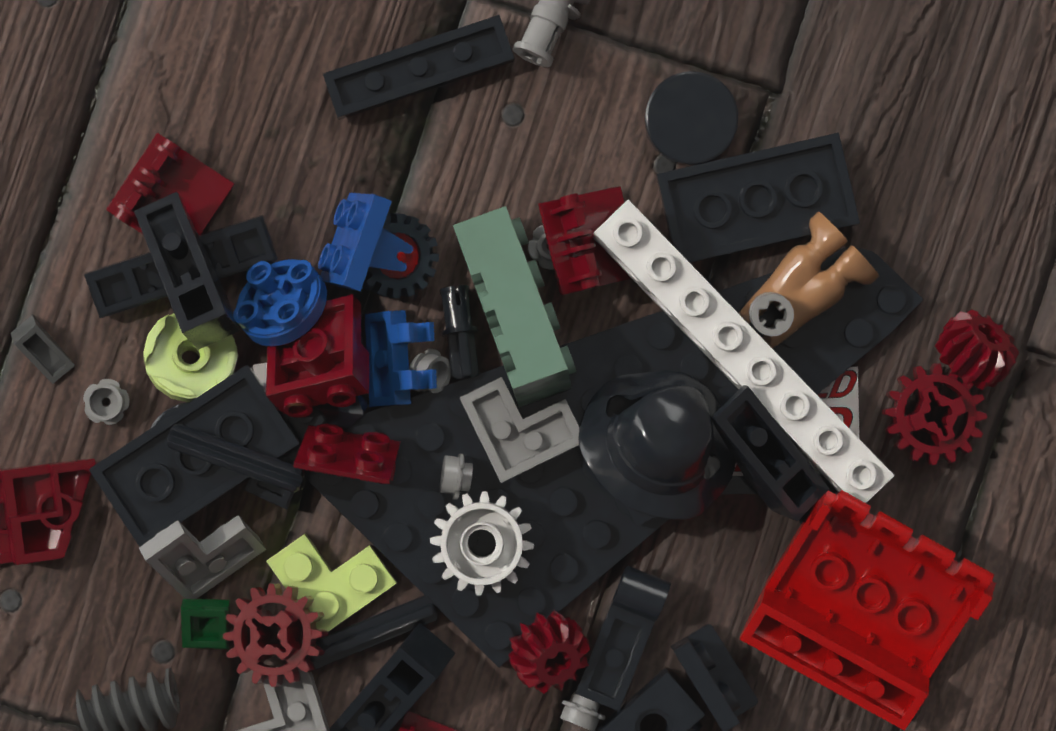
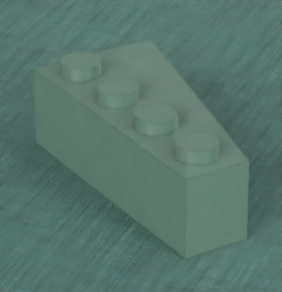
[453,206,577,408]

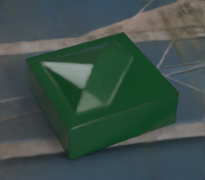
[181,599,231,649]

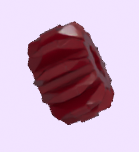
[935,309,1019,390]
[508,610,591,694]

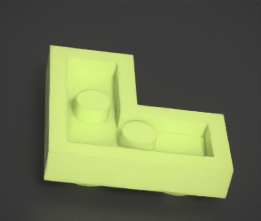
[266,533,397,631]

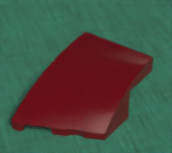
[0,458,96,565]

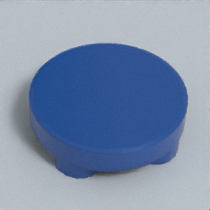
[233,259,327,346]

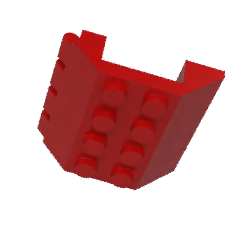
[739,490,997,731]

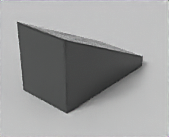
[10,314,75,384]

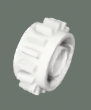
[430,491,534,595]

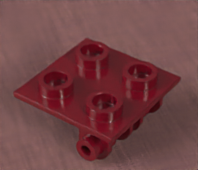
[106,133,235,235]
[538,186,632,295]
[293,424,401,484]

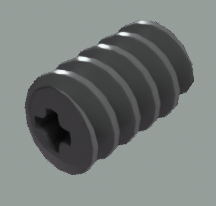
[76,667,181,731]

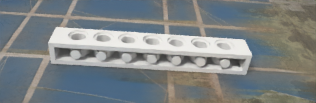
[592,199,895,503]

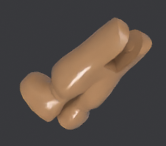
[738,211,880,349]

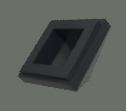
[316,394,369,432]

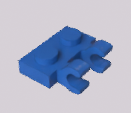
[365,310,437,407]

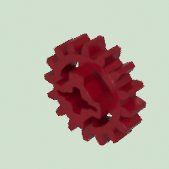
[882,363,987,465]
[223,583,328,687]

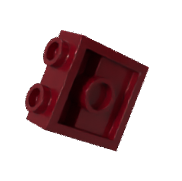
[266,294,369,418]

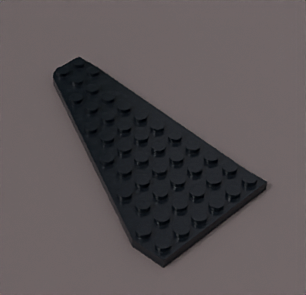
[305,247,924,668]

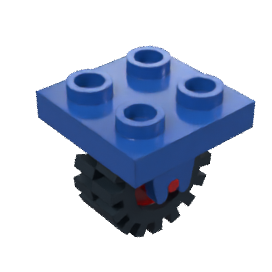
[318,193,439,298]

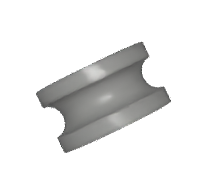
[749,292,794,337]

